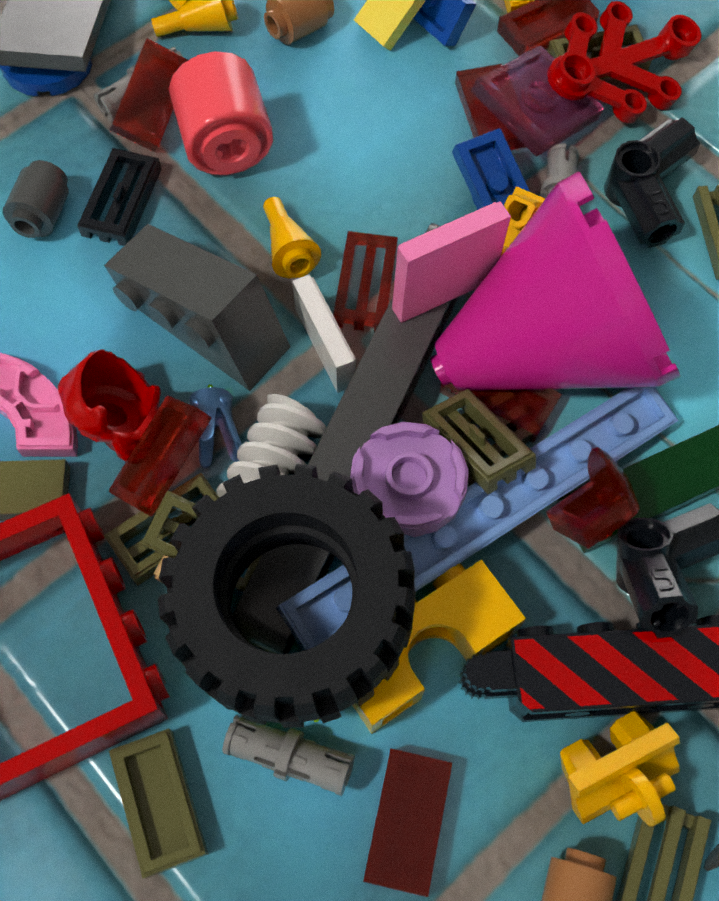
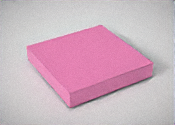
[392,201,511,323]

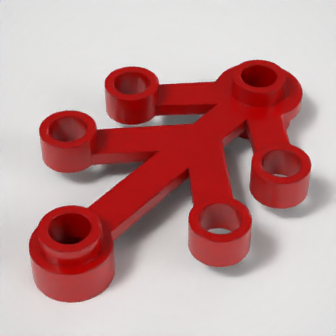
[547,1,701,124]

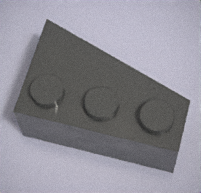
[104,224,290,391]

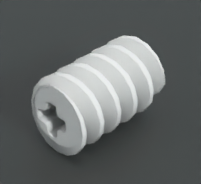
[216,394,327,498]

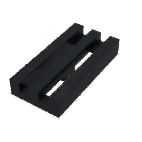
[77,148,162,246]

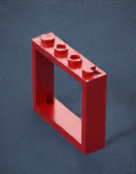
[0,493,170,801]

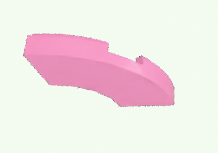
[0,353,78,457]

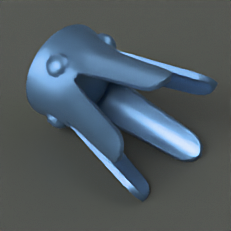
[183,384,242,469]

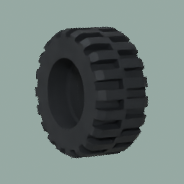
[158,464,416,728]

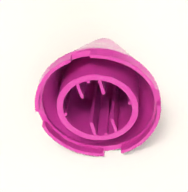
[430,171,680,391]

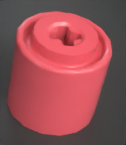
[169,51,273,175]

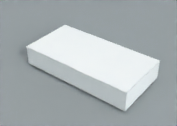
[292,274,356,393]

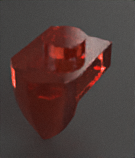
[546,447,639,549]

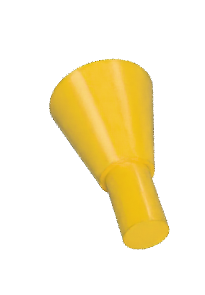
[151,0,238,37]
[263,197,321,278]

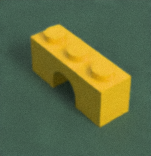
[352,559,526,734]

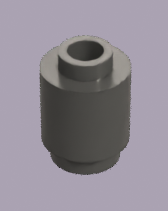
[3,160,69,238]

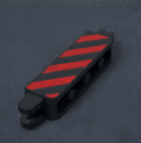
[459,614,719,722]

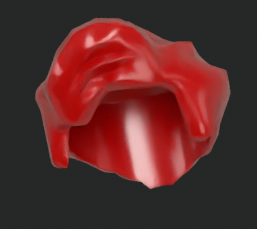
[57,349,161,463]

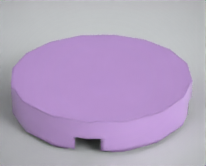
[350,422,469,537]

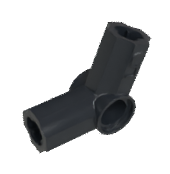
[604,117,700,248]
[616,503,719,638]

